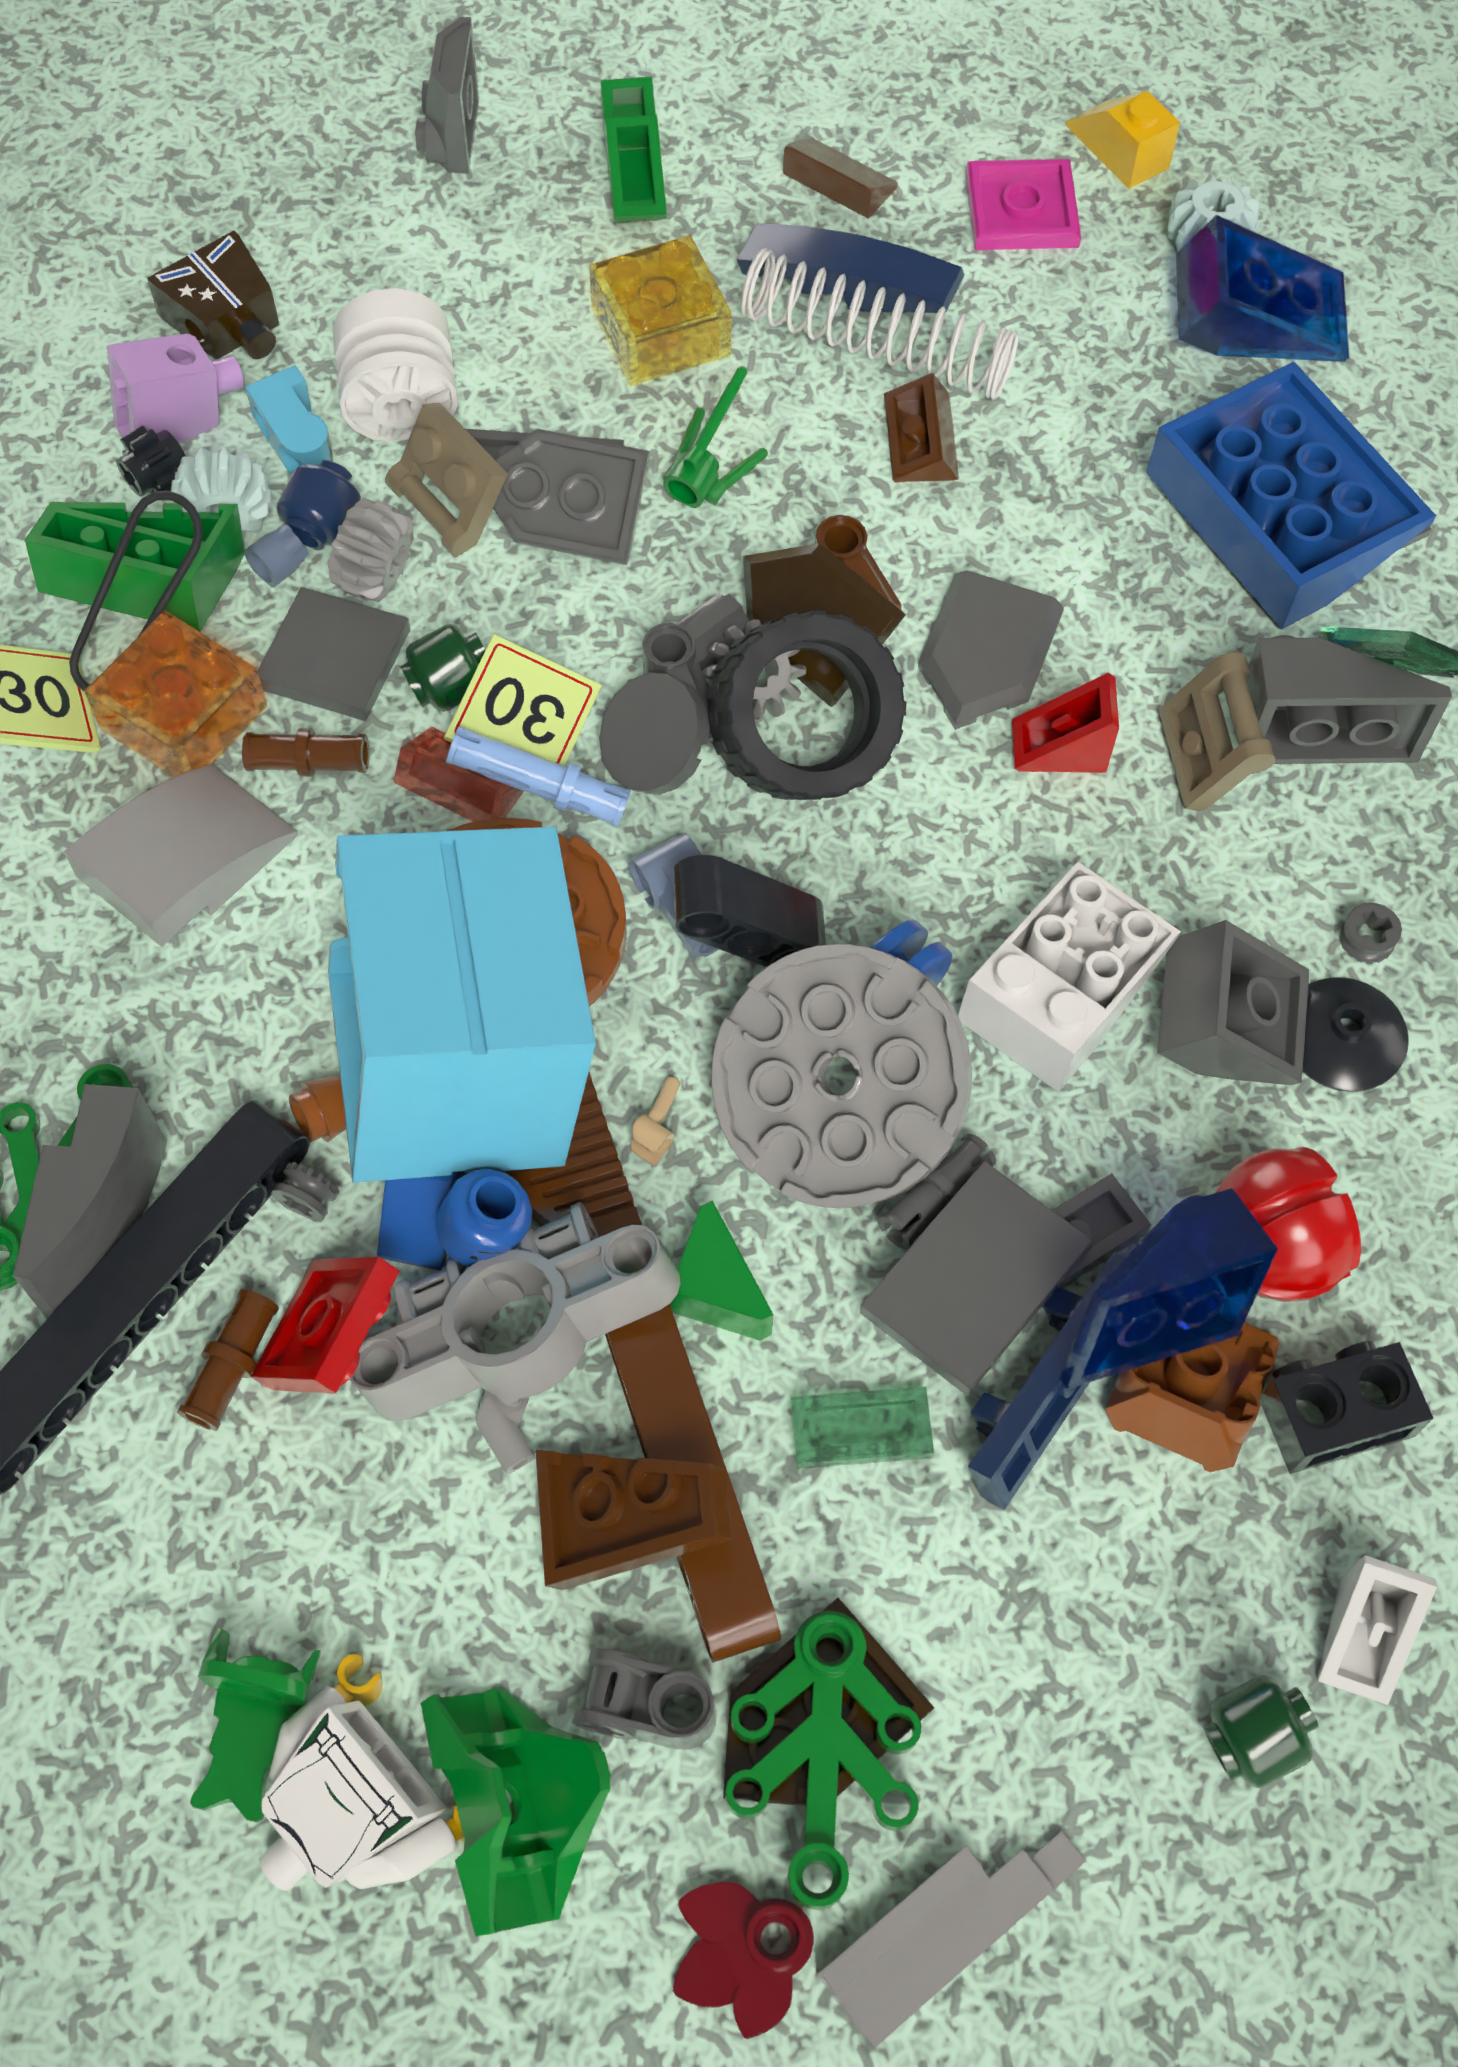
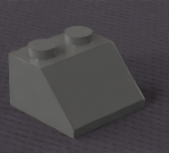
[1157,920,1309,1085]

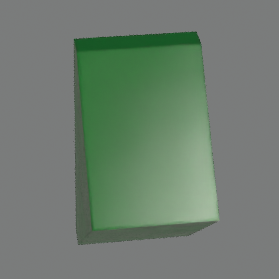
[670,1200,774,1341]

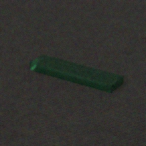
[1318,626,1458,678]

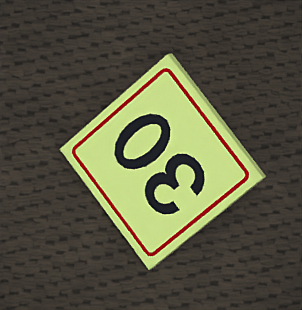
[444,634,602,766]
[0,644,101,753]

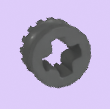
[1339,903,1402,964]
[271,1162,340,1222]

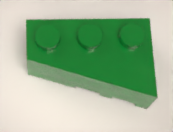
[25,502,245,633]

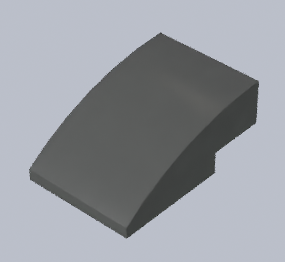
[13,1084,167,1319]

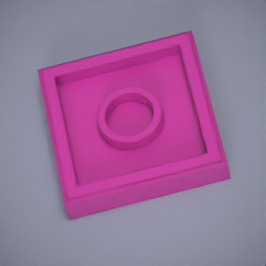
[966,159,1081,250]

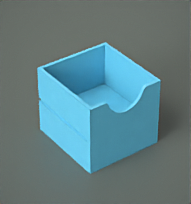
[328,827,596,1183]

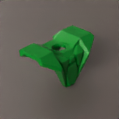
[420,1687,611,1937]

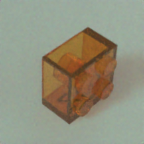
[84,610,268,777]

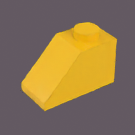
[1066,90,1180,189]

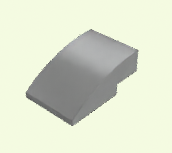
[64,764,298,947]

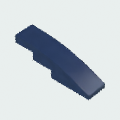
[736,223,965,313]

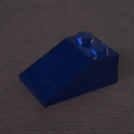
[1176,215,1349,362]
[1060,1188,1278,1389]

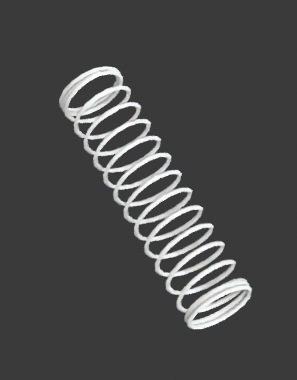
[741,248,1019,400]

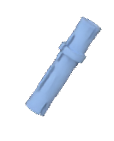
[446,726,631,827]

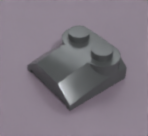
[415,17,480,174]

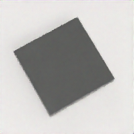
[254,587,411,721]

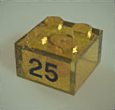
[589,235,732,387]

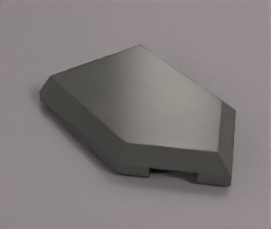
[493,429,650,565]
[918,570,1064,730]

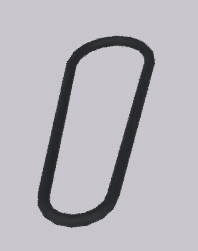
[69,491,203,696]

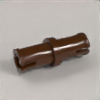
[242,728,370,777]
[177,1289,279,1431]

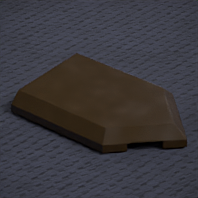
[743,543,906,707]
[723,1598,935,1806]

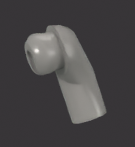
[476,1390,535,1474]

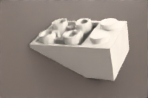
[958,862,1181,1092]

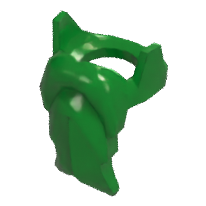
[190,1628,321,1823]

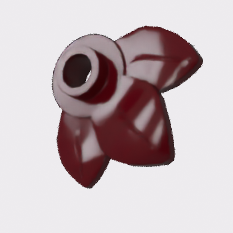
[673,1882,814,2039]

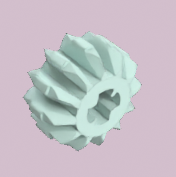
[1167,174,1259,268]
[171,445,271,537]

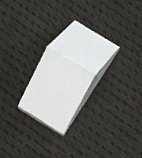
[1318,1555,1437,1705]

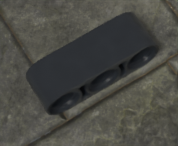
[673,855,826,967]

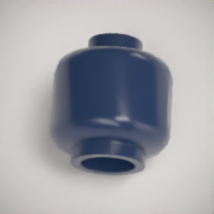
[276,460,361,550]

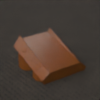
[1105,1287,1280,1472]

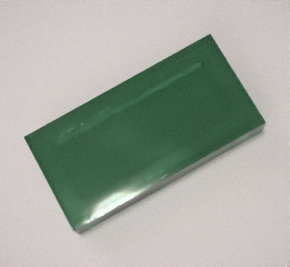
[790,1386,934,1469]

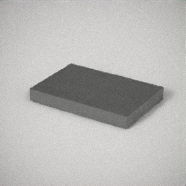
[860,1161,1092,1397]

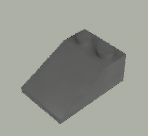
[1247,635,1452,764]

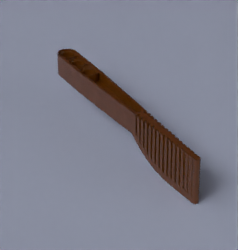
[501,1072,781,1663]

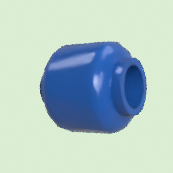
[435,1169,532,1267]

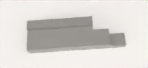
[817,1831,1086,2049]

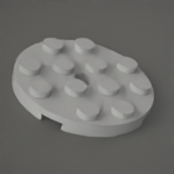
[711,944,972,1208]

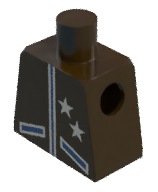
[147,230,279,359]

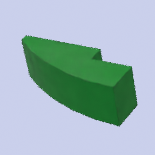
[600,77,667,222]

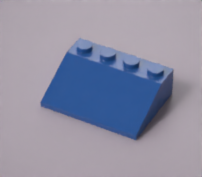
[1146,361,1436,629]

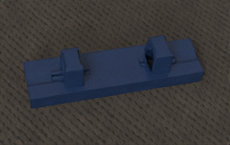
[968,1252,1147,1510]

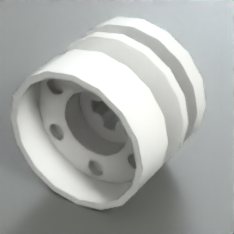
[332,288,458,442]

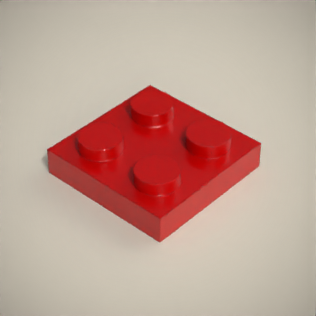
[251,1257,400,1394]

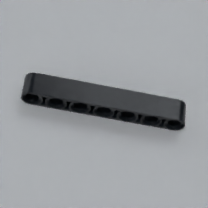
[0,1100,310,1495]

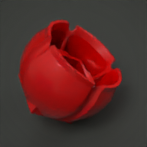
[1199,1146,1361,1302]

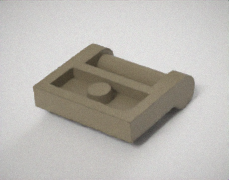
[385,403,508,558]
[1159,652,1276,811]

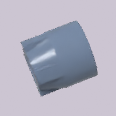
[244,523,310,588]

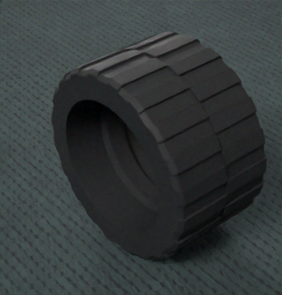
[706,611,907,800]

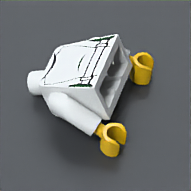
[259,1654,464,1891]

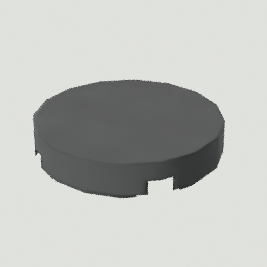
[599,673,710,795]

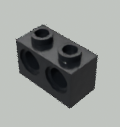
[1259,1341,1434,1474]

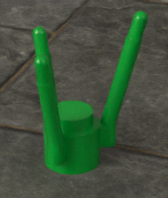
[663,366,768,508]

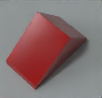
[1012,672,1119,773]

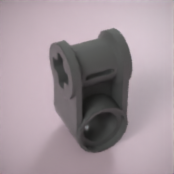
[572,1648,716,1750]

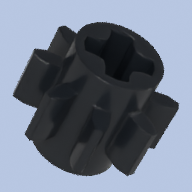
[116,425,186,501]

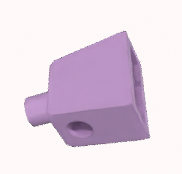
[107,334,244,443]

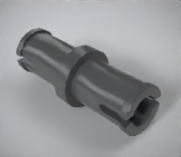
[878,1133,996,1249]

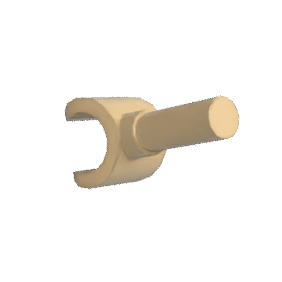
[630,1077,680,1165]

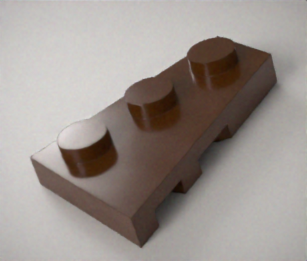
[535,1450,733,1590]

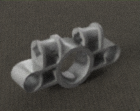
[350,1202,681,1422]

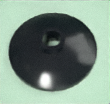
[1303,977,1409,1092]

